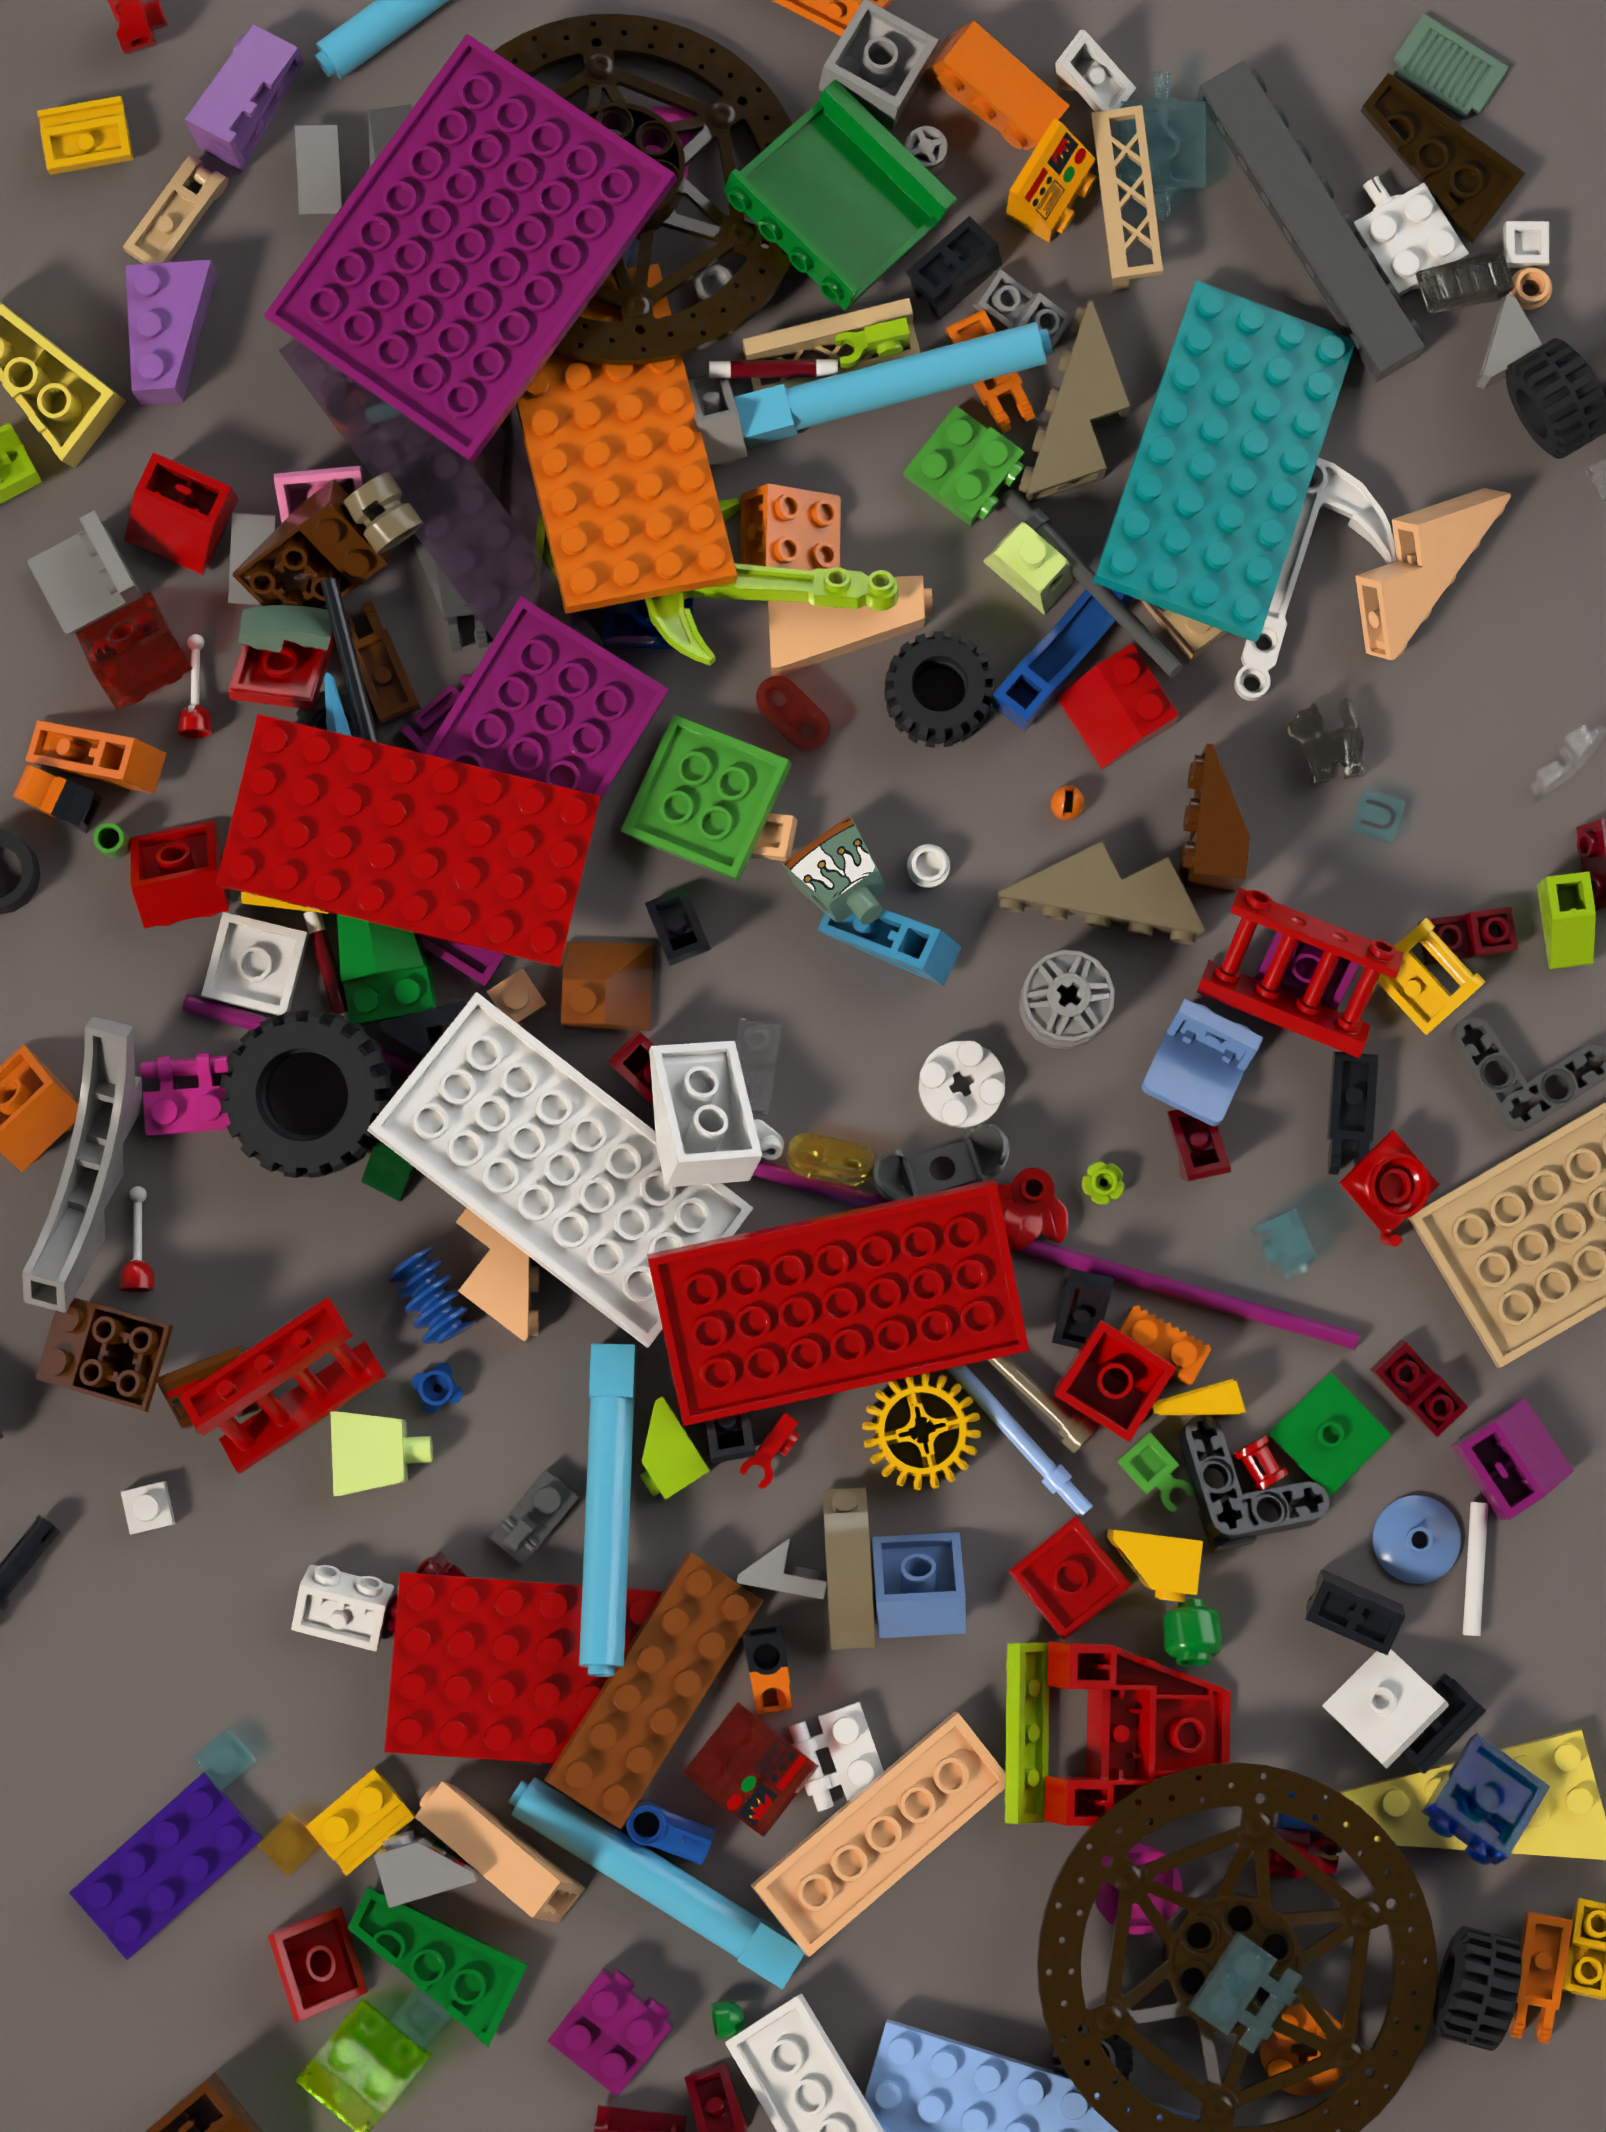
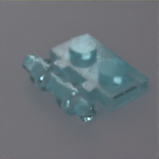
[1188,1932,1303,2053]

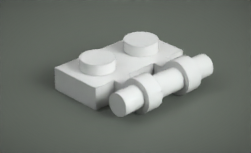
[789,1701,884,1812]

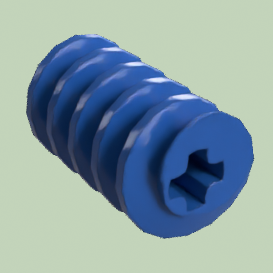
[388,1247,476,1344]

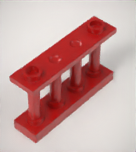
[1196,887,1403,1058]
[178,1297,387,1474]

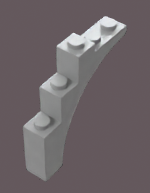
[22,1015,142,1313]

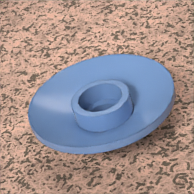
[1372,1495,1461,1584]

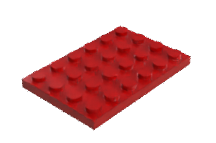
[384,1572,663,1764]

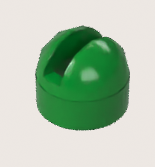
[711,2001,745,2040]

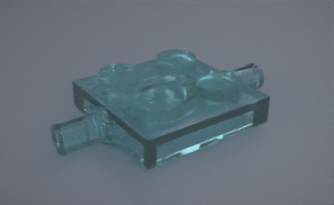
[1119,71,1206,220]

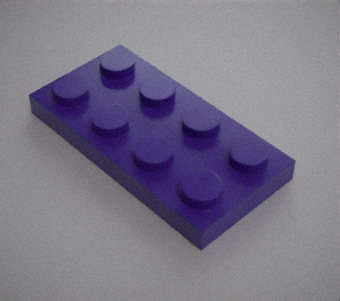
[69,1772,263,1960]

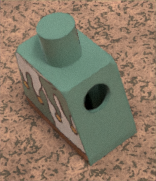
[782,816,886,924]

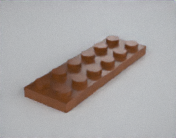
[544,1552,764,1829]

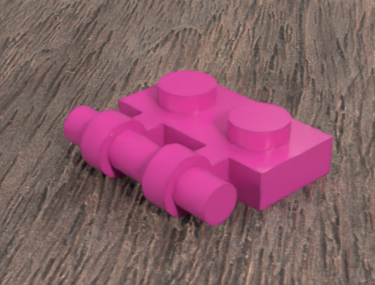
[140,1052,231,1137]

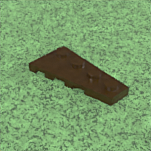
[1361,73,1525,244]

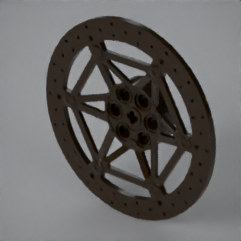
[494,14,793,365]
[1037,1762,1438,2132]

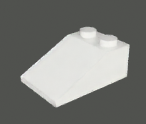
[649,1041,762,1187]

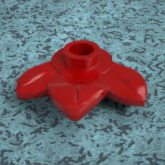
[998,1167,1068,1252]

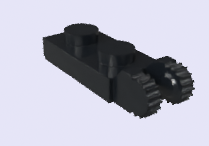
[1327,1052,1378,1175]

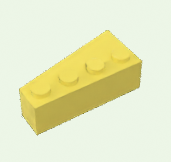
[0,302,126,468]

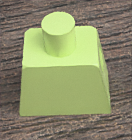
[983,522,1073,615]
[330,1411,433,1496]

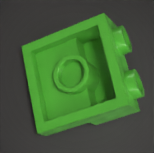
[903,405,1026,527]

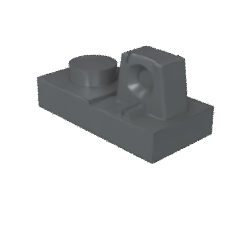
[489,1469,580,1566]

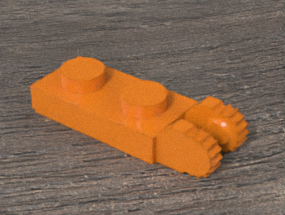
[945,309,1035,434]
[1509,1911,1573,2044]

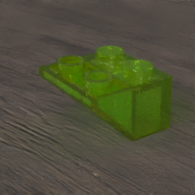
[295,1998,431,2132]

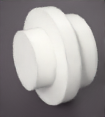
[907,844,950,888]

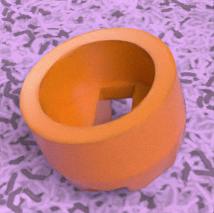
[1050,785,1085,821]

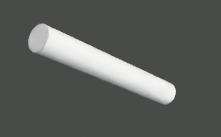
[1463,1502,1488,1636]

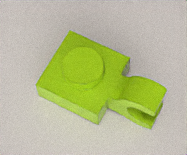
[834,317,910,368]

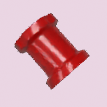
[1232,1435,1288,1492]

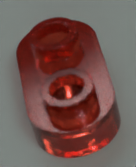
[756,676,830,752]

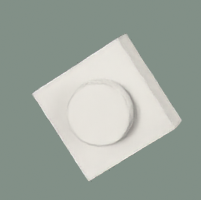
[1503,221,1549,268]
[121,1481,176,1535]

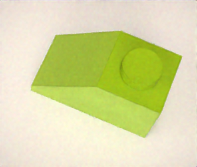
[640,1396,711,1500]

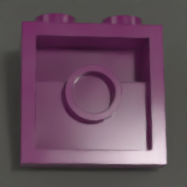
[547,1967,673,2097]

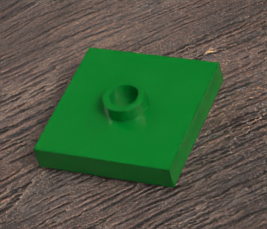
[1266,1372,1392,1497]

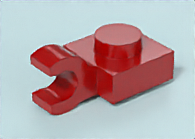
[739,1412,801,1489]

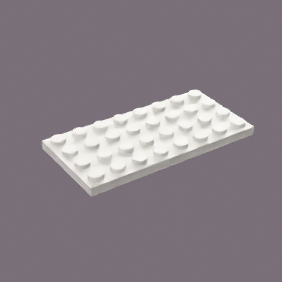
[367,992,753,1347]

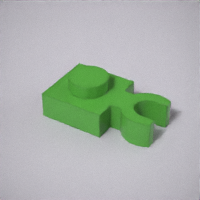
[1116,1432,1194,1512]

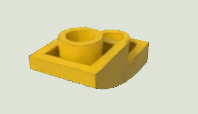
[1562,1898,1606,2000]

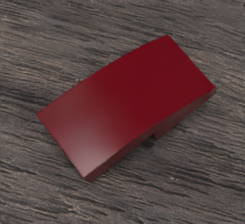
[1418,907,1518,965]
[1370,1340,1468,1437]

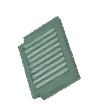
[1393,13,1509,119]

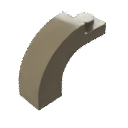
[822,1487,875,1650]

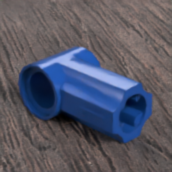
[626,1800,716,1865]

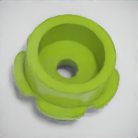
[1082,1161,1125,1205]

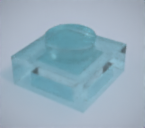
[193,1728,257,1792]

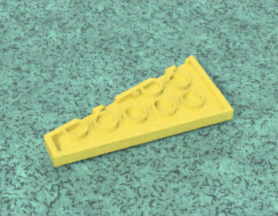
[1324,1729,1606,1860]

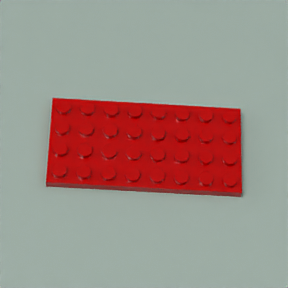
[216,714,601,968]
[647,1179,1029,1426]

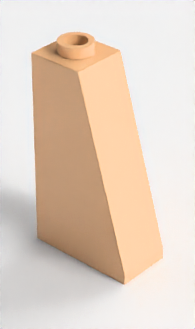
[768,575,933,676]
[415,1781,586,1924]

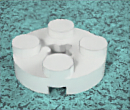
[918,1041,1005,1128]

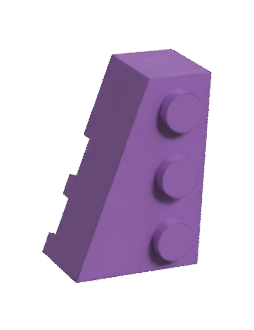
[125,260,219,405]

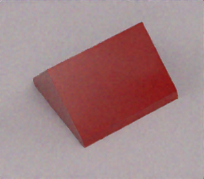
[268,1907,368,2023]

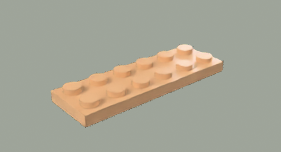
[751,1712,1005,1957]

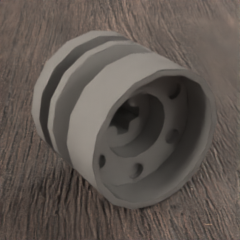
[1019,950,1115,1049]

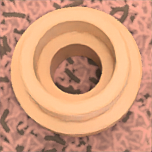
[1508,267,1552,310]

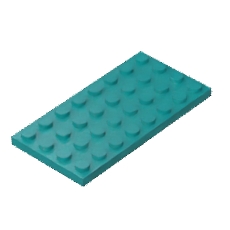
[1092,280,1355,643]

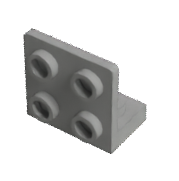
[28,510,143,635]

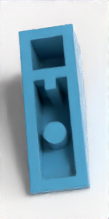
[817,909,962,986]

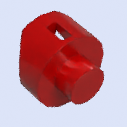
[107,0,168,54]

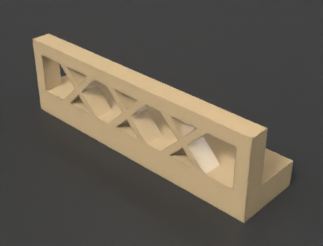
[1091,105,1163,290]
[742,298,920,391]

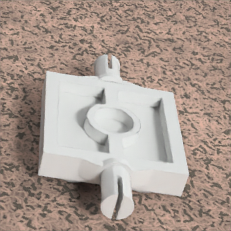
[1354,176,1469,308]

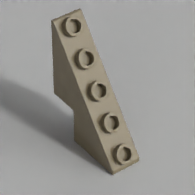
[1019,300,1130,504]
[996,841,1206,945]

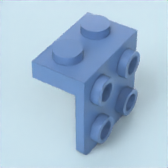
[1142,998,1263,1126]

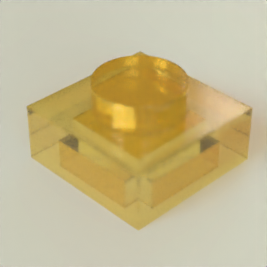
[257,1812,320,1877]

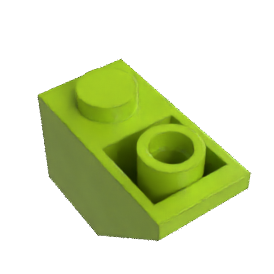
[1537,871,1596,970]

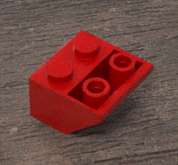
[124,452,239,576]

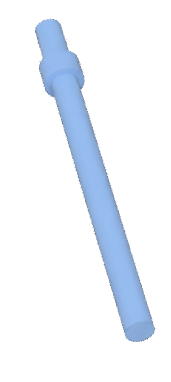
[946,1365,1093,1517]

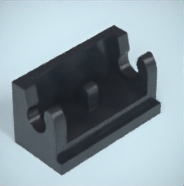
[906,216,1003,320]
[1305,1569,1406,1655]
[1401,1673,1486,1774]

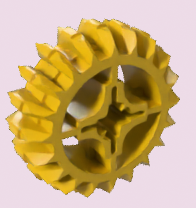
[862,1373,981,1490]

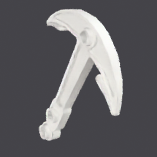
[1234,458,1397,701]

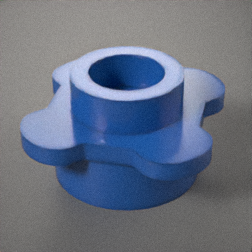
[412,1363,463,1414]

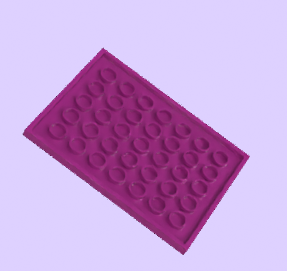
[263,34,678,463]

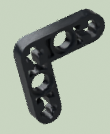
[1179,1415,1330,1542]

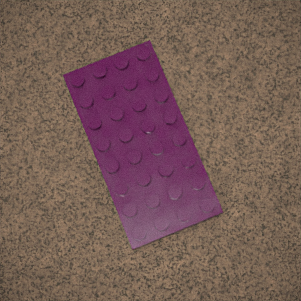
[419,596,670,986]

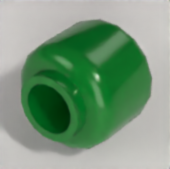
[1163,1598,1222,1667]

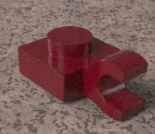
[1268,1828,1339,1879]

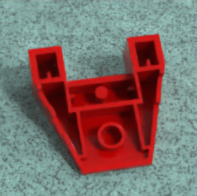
[1044,1641,1231,1826]

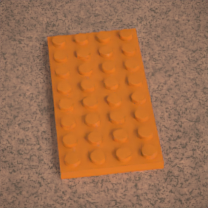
[516,263,737,614]

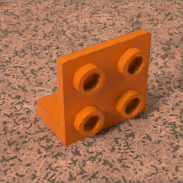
[740,483,841,571]

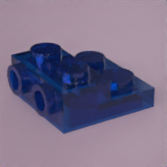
[1422,1733,1550,1865]

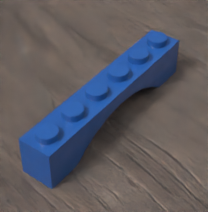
[992,589,1136,732]

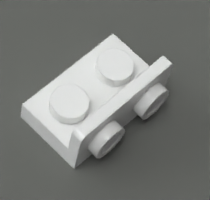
[291,1565,394,1652]

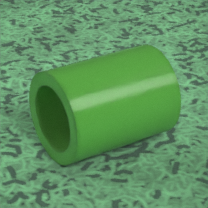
[93,823,130,859]

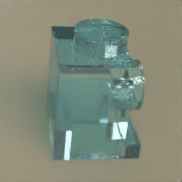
[1251,1209,1317,1280]

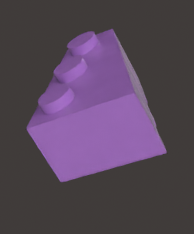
[185,24,304,171]

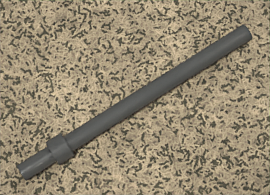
[1002,488,1183,678]

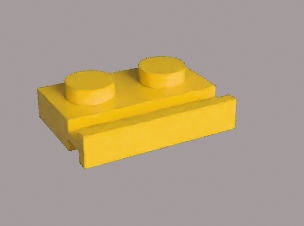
[37,96,134,175]
[305,1767,416,1876]

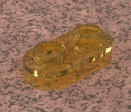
[787,1133,875,1186]

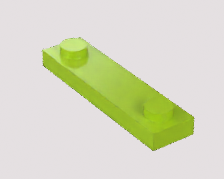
[1004,1642,1049,1824]

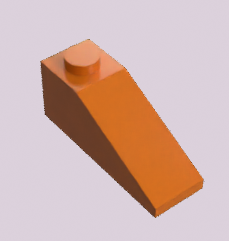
[25,720,167,794]

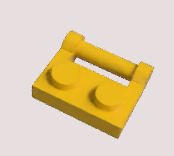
[1378,917,1486,1035]

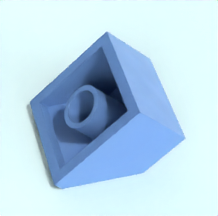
[872,1532,966,1638]

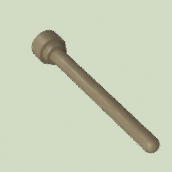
[988,1356,1097,1453]

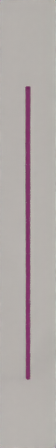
[182,994,1360,1350]

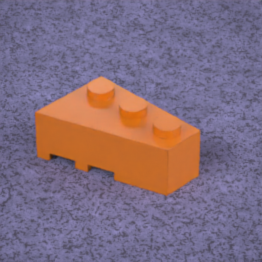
[923,20,1070,151]

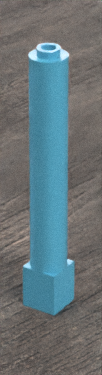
[314,0,450,79]
[734,322,1053,448]
[579,1343,637,1677]
[508,1777,804,1990]

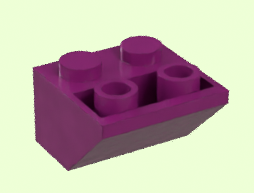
[1450,1397,1574,1520]

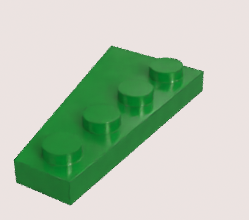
[348,1885,529,2047]

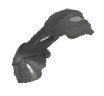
[874,1123,1010,1201]

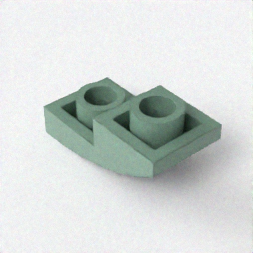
[238,605,332,653]

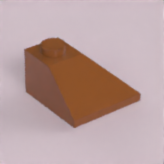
[561,942,653,1031]

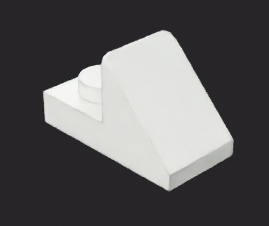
[1055,30,1136,112]

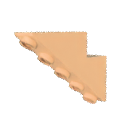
[1355,488,1511,660]
[456,1208,540,1343]

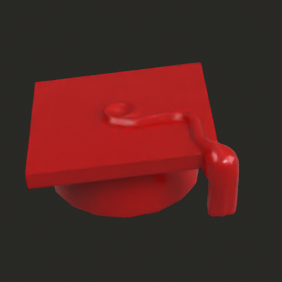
[1339,1130,1440,1247]

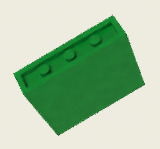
[723,79,957,311]

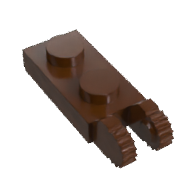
[346,601,422,726]

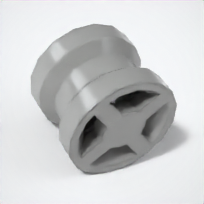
[905,126,948,176]

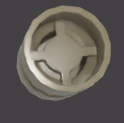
[342,472,424,555]

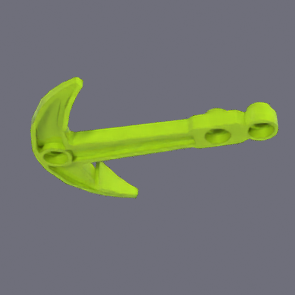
[645,498,899,666]

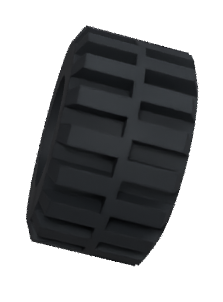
[1505,338,1606,459]
[884,631,994,748]
[1433,1926,1522,2051]

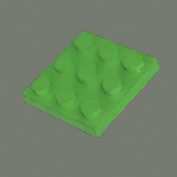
[620,714,792,882]

